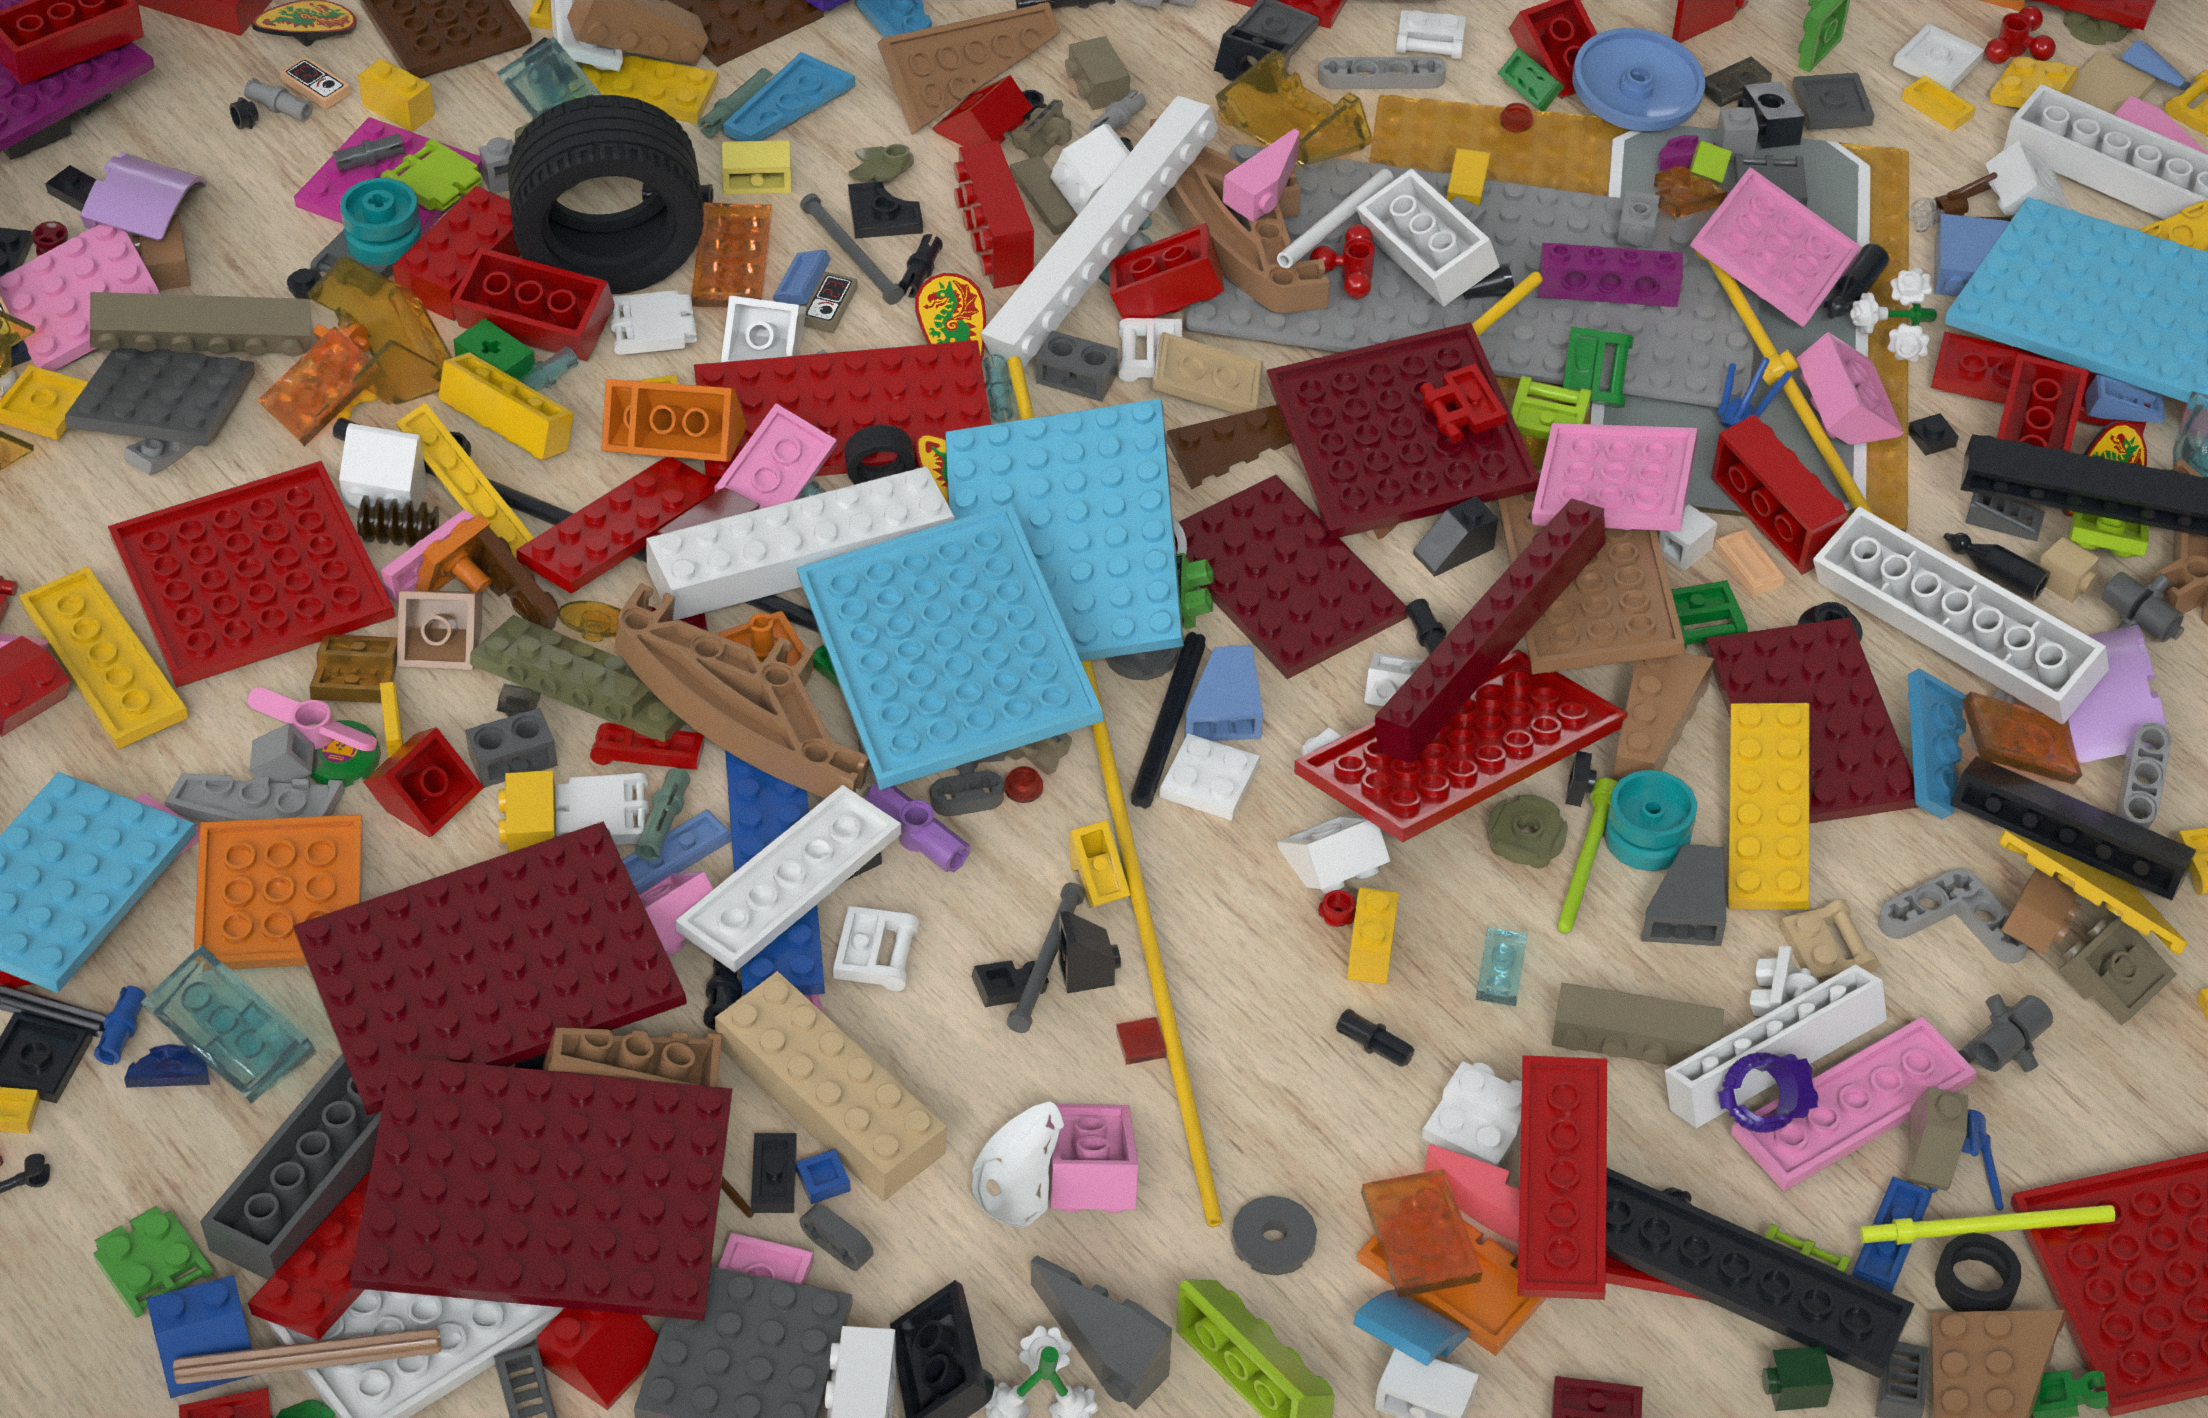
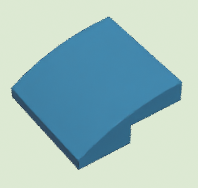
[1353,1290,1470,1366]

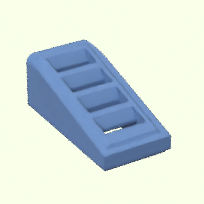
[2121,40,2191,90]
[2085,375,2165,423]

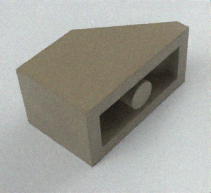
[1907,1086,1968,1191]

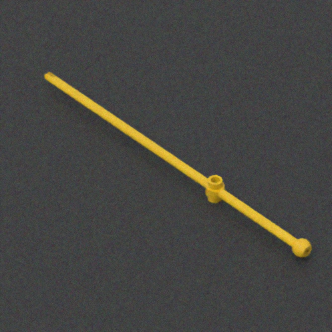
[1694,249,1874,515]

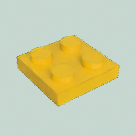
[1990,57,2078,108]
[0,364,88,440]

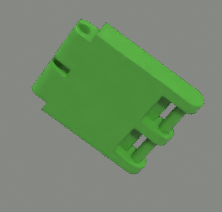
[93,1206,214,1318]

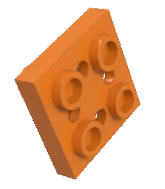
[415,513,492,592]
[716,610,814,671]

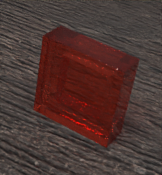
[1116,1017,1166,1065]

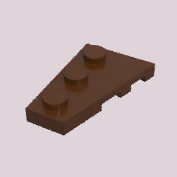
[472,527,559,630]

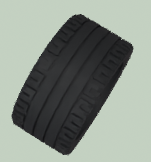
[508,95,704,294]

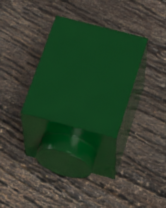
[1762,1346,1834,1411]

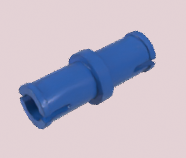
[94,985,147,1065]

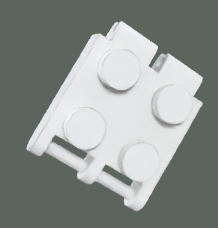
[611,290,697,355]
[555,773,649,845]

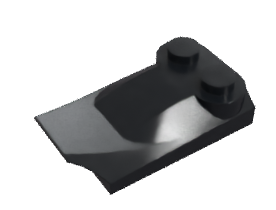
[890,1280,994,1418]

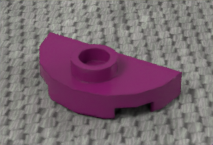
[1657,135,1720,171]

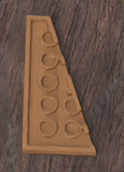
[877,2,1060,134]
[1932,1309,2065,1418]

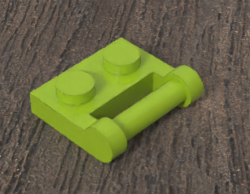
[1511,375,1592,440]

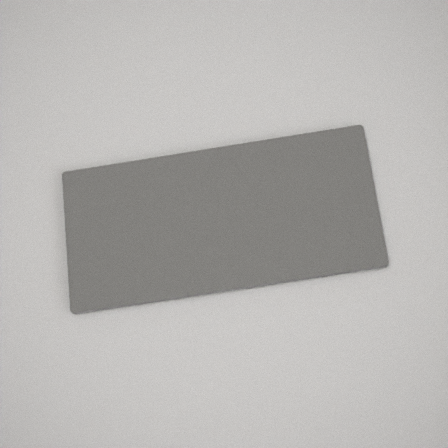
[1186,144,1760,408]

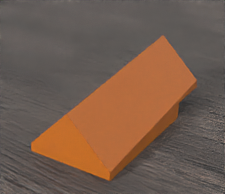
[601,379,747,462]

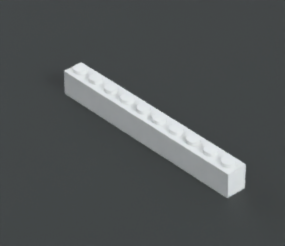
[981,95,1218,369]

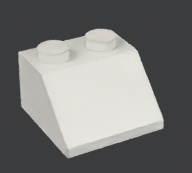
[1050,124,1130,215]
[1986,140,2071,217]
[721,296,806,362]
[339,423,428,511]
[1276,814,1391,893]

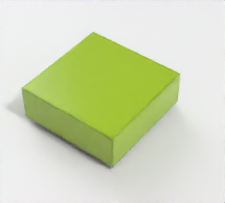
[1688,140,1732,185]

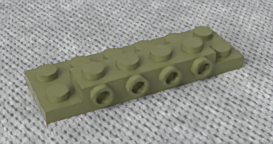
[470,615,686,742]

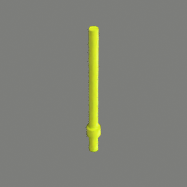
[1859,1205,2115,1245]

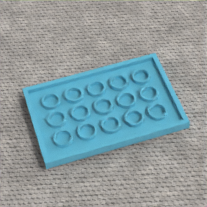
[0,772,196,993]

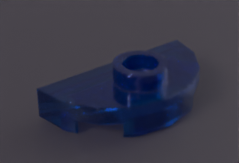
[124,1044,211,1088]

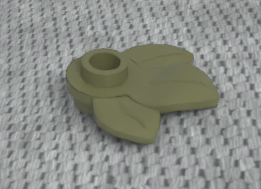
[849,144,914,182]

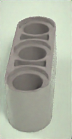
[2115,722,2171,829]

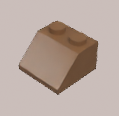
[397,589,483,670]

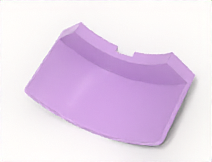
[80,152,207,241]
[2068,624,2167,763]

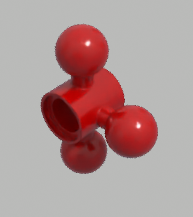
[1985,6,2056,64]
[1309,224,1375,299]

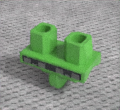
[1176,553,1214,629]

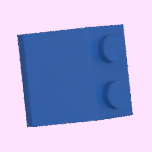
[146,1275,255,1399]

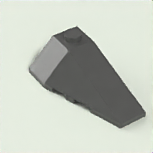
[1031,1256,1172,1410]

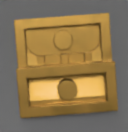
[309,634,398,703]

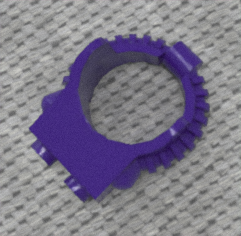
[1717,1052,1818,1133]

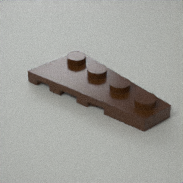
[1166,405,1291,489]

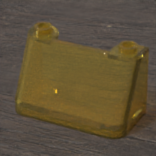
[1215,50,1372,166]

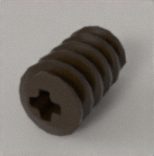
[357,495,439,547]

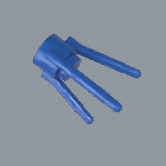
[1717,357,1791,429]
[1930,1109,2004,1211]

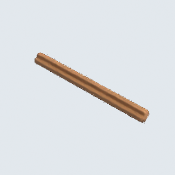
[173,1328,442,1384]

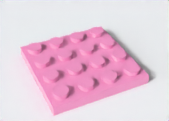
[1690,167,1861,327]
[0,223,161,371]
[1532,423,1698,531]

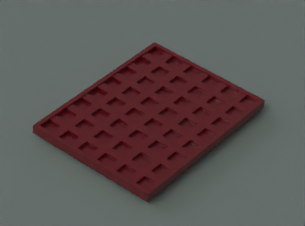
[293,821,687,1116]
[350,1056,733,1321]

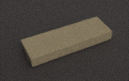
[1010,155,1078,235]

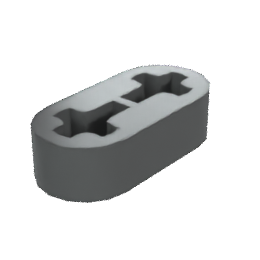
[931,771,1004,816]
[799,1203,874,1271]

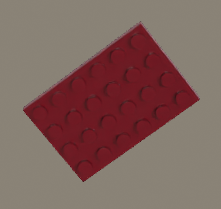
[1174,475,1408,679]
[1704,618,1918,824]

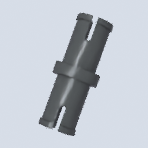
[333,133,405,173]

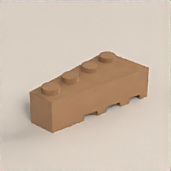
[567,0,709,66]
[1612,653,1714,782]
[543,1028,722,1087]

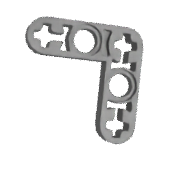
[1878,869,2028,964]

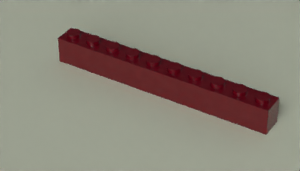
[1375,498,1606,763]

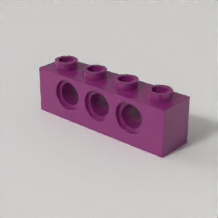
[1538,243,1683,307]

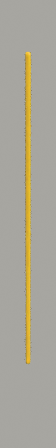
[1007,356,1223,1227]

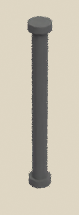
[800,193,904,305]
[1007,883,1085,1033]

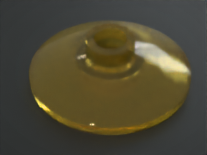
[558,601,621,642]

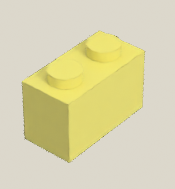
[722,140,792,195]

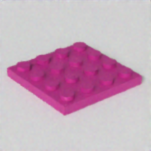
[294,117,481,236]

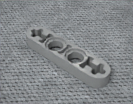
[1318,57,1446,89]

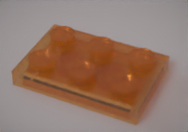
[257,326,383,447]
[1962,691,2083,785]
[1361,1169,1482,1298]

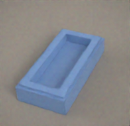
[773,250,831,305]

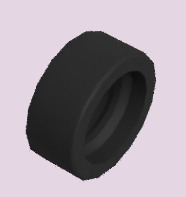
[844,424,916,485]
[1935,1233,2022,1312]

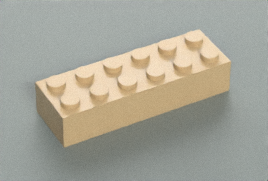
[715,971,947,1202]

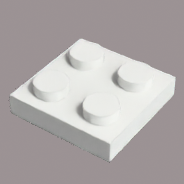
[1893,23,1985,91]
[1159,734,1260,821]

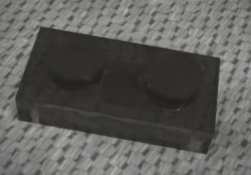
[1704,56,1772,107]

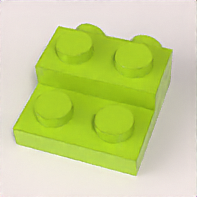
[2068,512,2149,558]

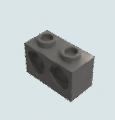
[1036,330,1118,402]
[465,708,558,788]

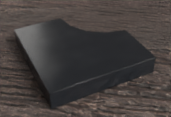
[848,182,923,239]

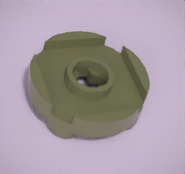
[2063,10,2129,45]
[1488,794,1568,869]

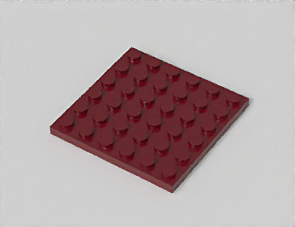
[1266,322,1540,540]

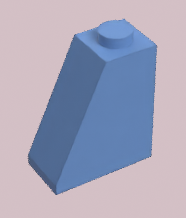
[1934,214,2010,297]
[1184,645,1263,741]

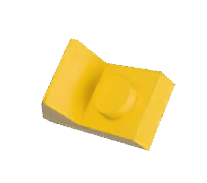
[1069,819,1131,908]

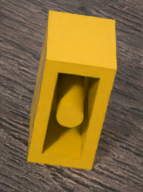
[358,58,435,132]
[498,770,557,853]
[1347,887,1399,985]

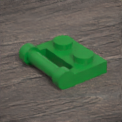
[1562,326,1634,408]
[1671,580,1748,649]

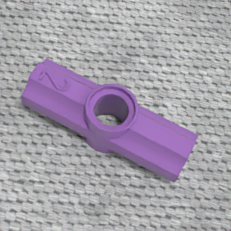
[864,783,970,873]

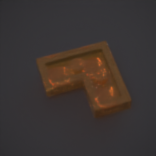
[1654,166,1727,218]

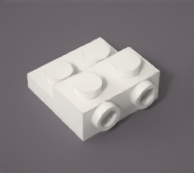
[1422,1061,1522,1167]

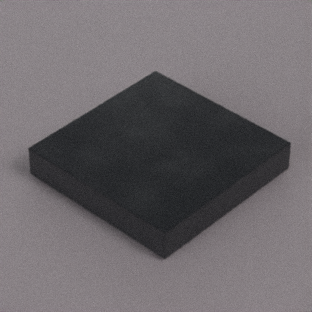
[0,1012,93,1104]

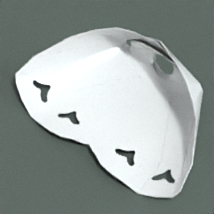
[972,1101,1064,1228]

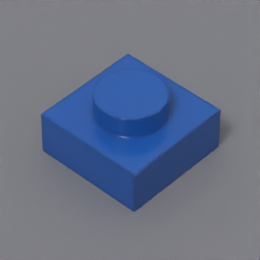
[796,1149,851,1204]

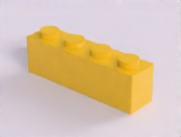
[438,352,574,460]

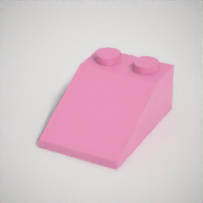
[1046,1104,1138,1213]

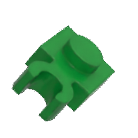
[2032,1370,2109,1418]

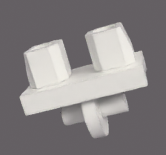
[1750,946,1820,1016]

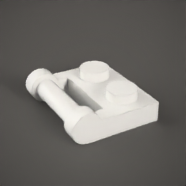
[1396,10,1466,60]
[1118,318,1182,382]
[833,906,920,991]

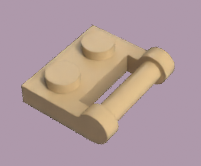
[1779,899,1879,984]

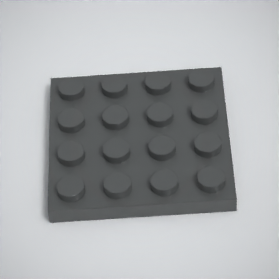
[65,348,255,446]
[634,1267,853,1418]

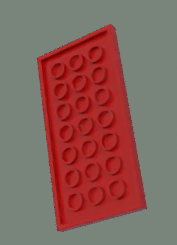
[694,340,991,482]
[1294,649,1628,842]

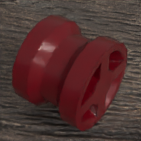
[32,221,68,257]

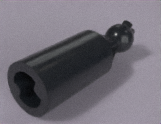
[1824,243,1889,319]
[1943,533,2050,601]

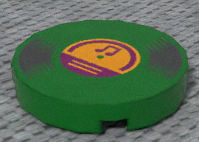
[309,720,381,787]

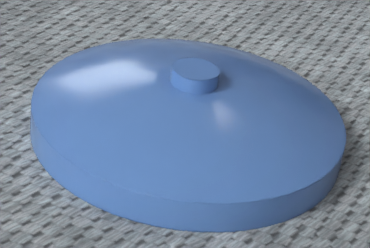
[1572,28,1705,131]

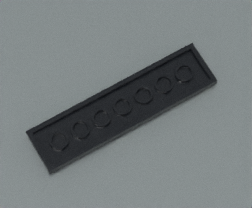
[1606,1168,1914,1378]

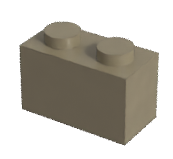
[1065,36,1130,110]

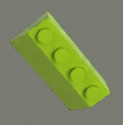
[1176,1279,1335,1418]

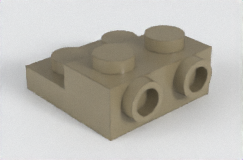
[2059,916,2177,1025]

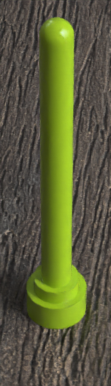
[1557,778,1618,934]

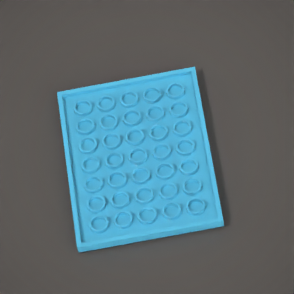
[1945,197,2208,409]
[946,398,1184,662]
[797,504,1104,790]

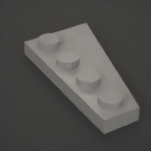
[165,773,345,822]

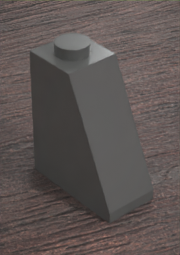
[1641,845,1727,946]

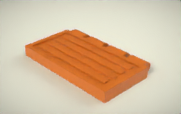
[1357,1194,1546,1356]

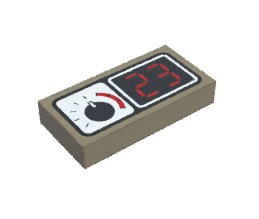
[804,271,858,333]

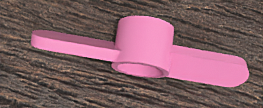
[248,687,377,751]

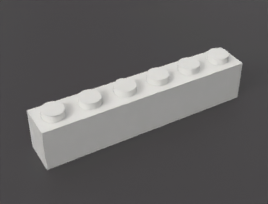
[1665,964,1887,1128]

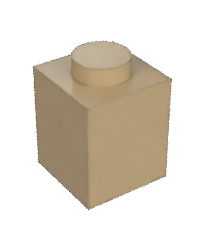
[2039,536,2100,603]

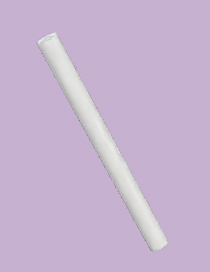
[1277,169,1394,268]

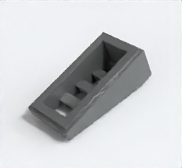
[1965,493,2045,541]
[1875,1342,1928,1418]
[494,1344,557,1418]

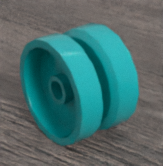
[340,178,422,265]
[1605,770,1697,871]

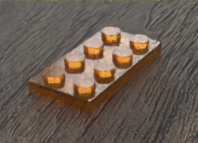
[691,202,772,308]

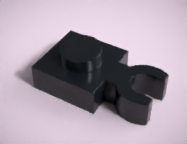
[971,960,1049,1007]

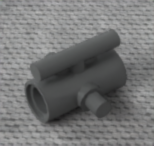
[2101,572,2184,642]
[1958,994,2053,1072]

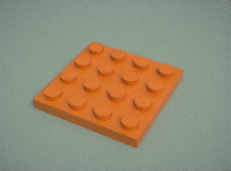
[193,814,363,971]

